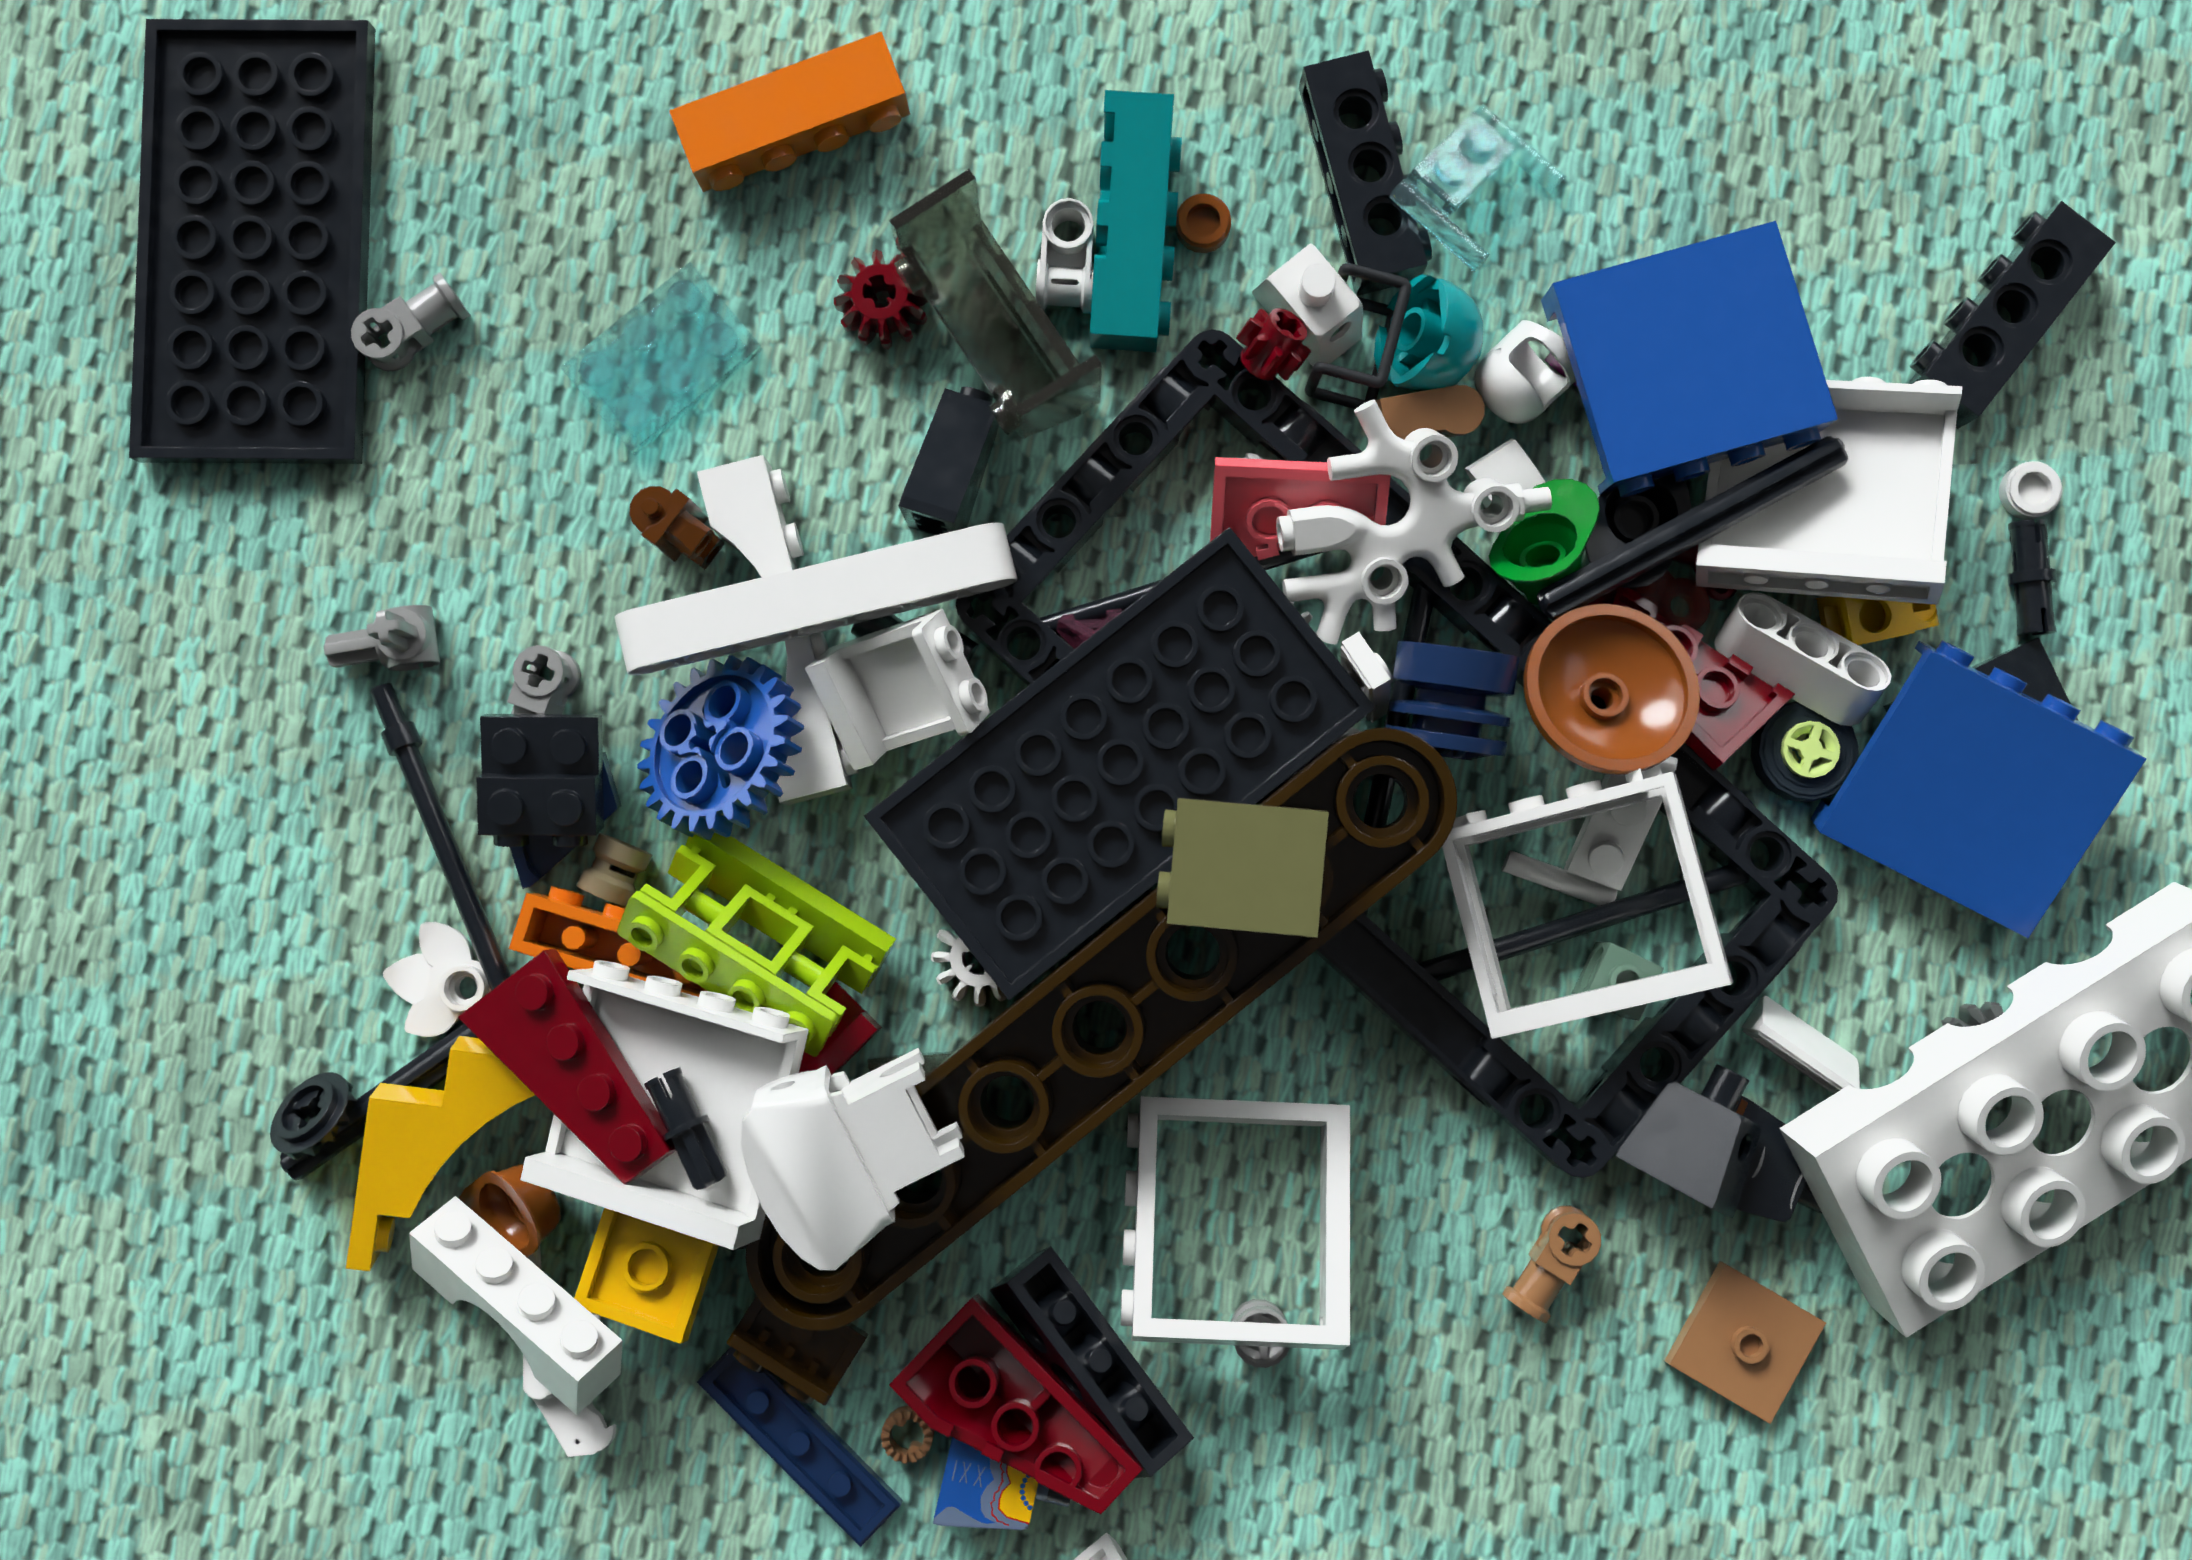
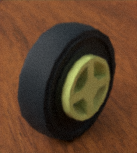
[1750,701,1859,802]

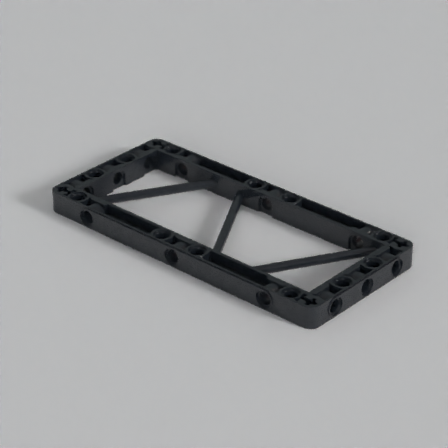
[956,329,1838,1178]

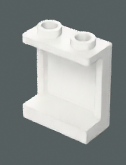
[805,609,990,771]

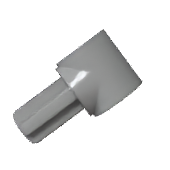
[324,605,440,671]

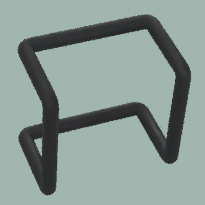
[1305,263,1412,409]

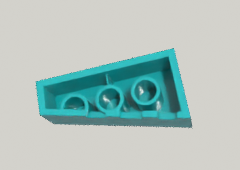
[1090,90,1182,352]

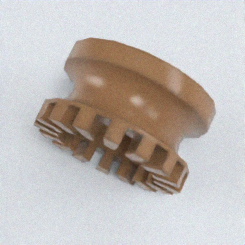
[880,1405,935,1464]

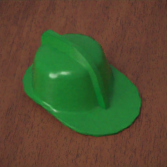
[1488,479,1600,605]

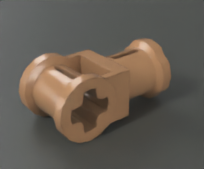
[1502,1205,1601,1324]

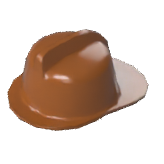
[459,1164,561,1257]

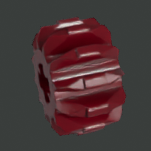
[834,249,930,350]

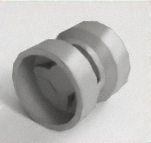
[1230,1299,1289,1368]

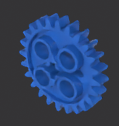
[637,655,804,840]

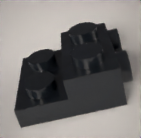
[476,714,604,847]

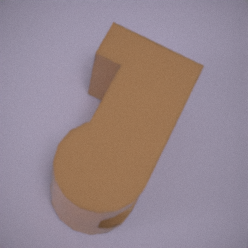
[1376,385,1485,440]

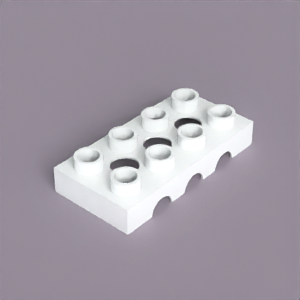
[1779,882,2192,1338]

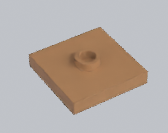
[1664,1261,1826,1424]

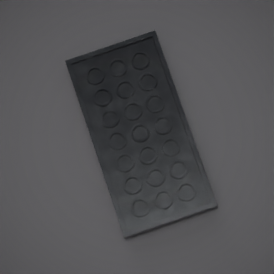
[129,19,376,464]
[864,527,1376,1000]

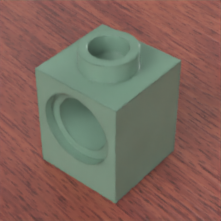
[1572,942,1664,1021]

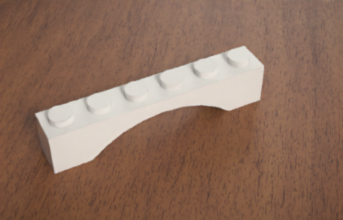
[697,455,859,806]

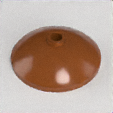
[1524,604,1700,775]

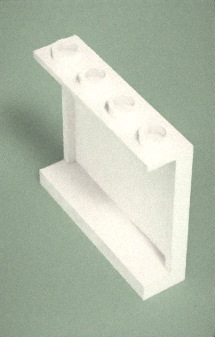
[1696,377,1963,605]
[520,960,809,1250]

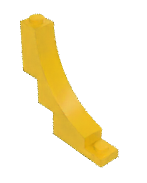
[346,1036,535,1271]

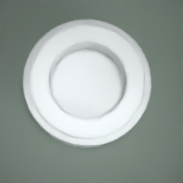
[1999,461,2062,520]

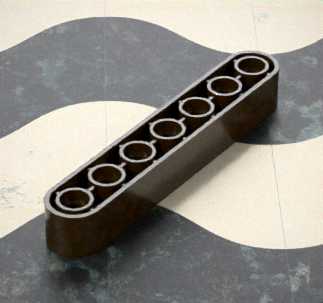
[746,728,1457,1331]

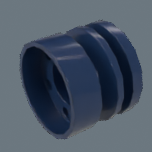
[1385,641,1520,760]

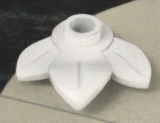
[383,922,491,1037]

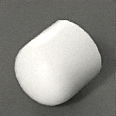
[1474,320,1576,424]

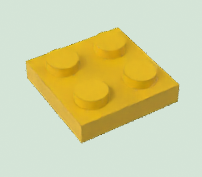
[574,1208,719,1344]

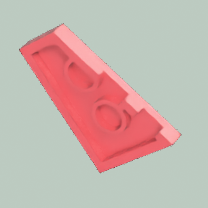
[1210,457,1391,560]

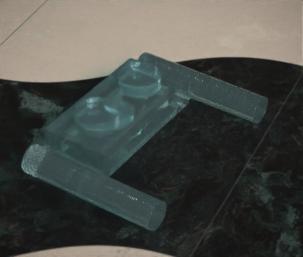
[1389,104,1567,272]

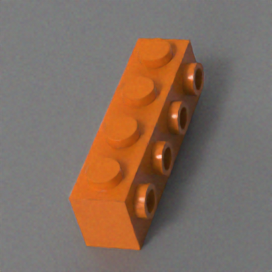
[669,31,910,192]
[509,886,749,997]

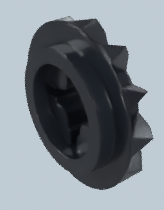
[270,1072,357,1160]

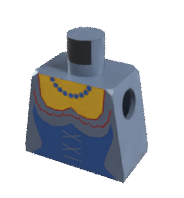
[933,1437,1071,1530]

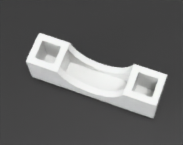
[409,1196,623,1415]

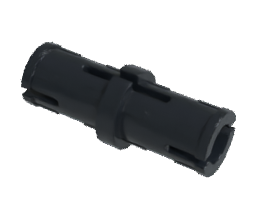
[2007,519,2057,636]

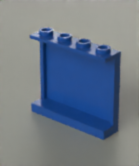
[1541,221,1838,498]
[1811,640,2146,938]

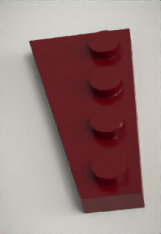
[458,949,676,1184]

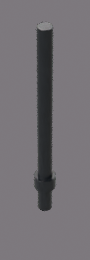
[370,683,511,991]

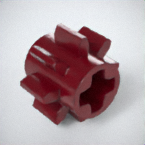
[1236,308,1311,381]

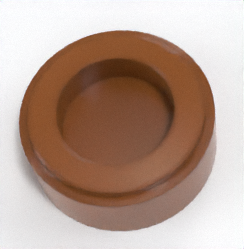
[1175,194,1231,253]

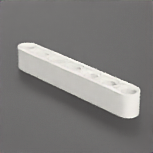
[614,522,1017,675]

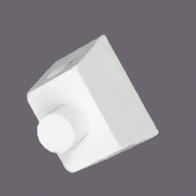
[1252,243,1363,366]

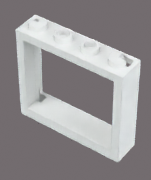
[1442,765,1733,1039]
[1121,1096,1350,1350]

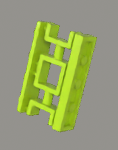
[617,832,896,1057]

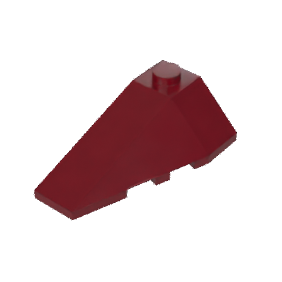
[889,1294,1143,1514]

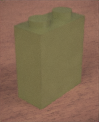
[1156,798,1329,938]

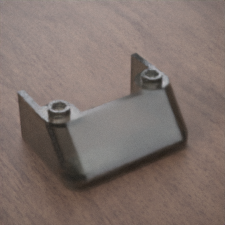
[889,169,1102,439]

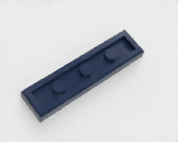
[697,1347,903,1547]

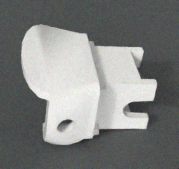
[741,1048,965,1270]

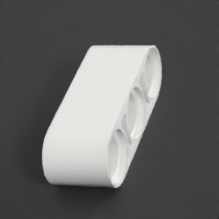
[1714,592,1892,726]

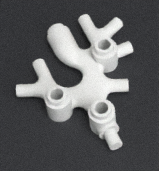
[1276,400,1552,644]

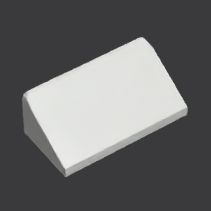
[1741,996,1860,1094]

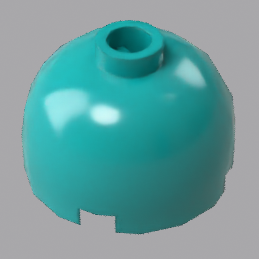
[1374,274,1483,392]

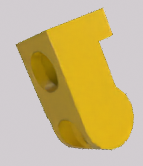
[1816,596,1939,645]

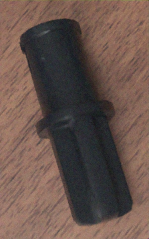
[644,1067,726,1190]

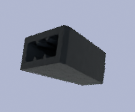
[898,387,1002,535]

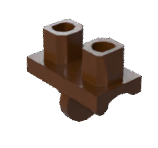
[629,486,725,570]

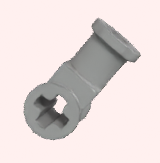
[351,273,471,371]
[507,645,581,714]

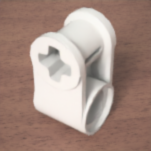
[1035,198,1094,314]

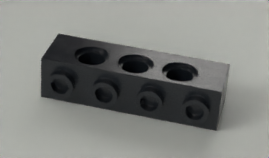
[1299,50,1432,296]
[1908,201,2116,429]
[989,1246,1194,1478]

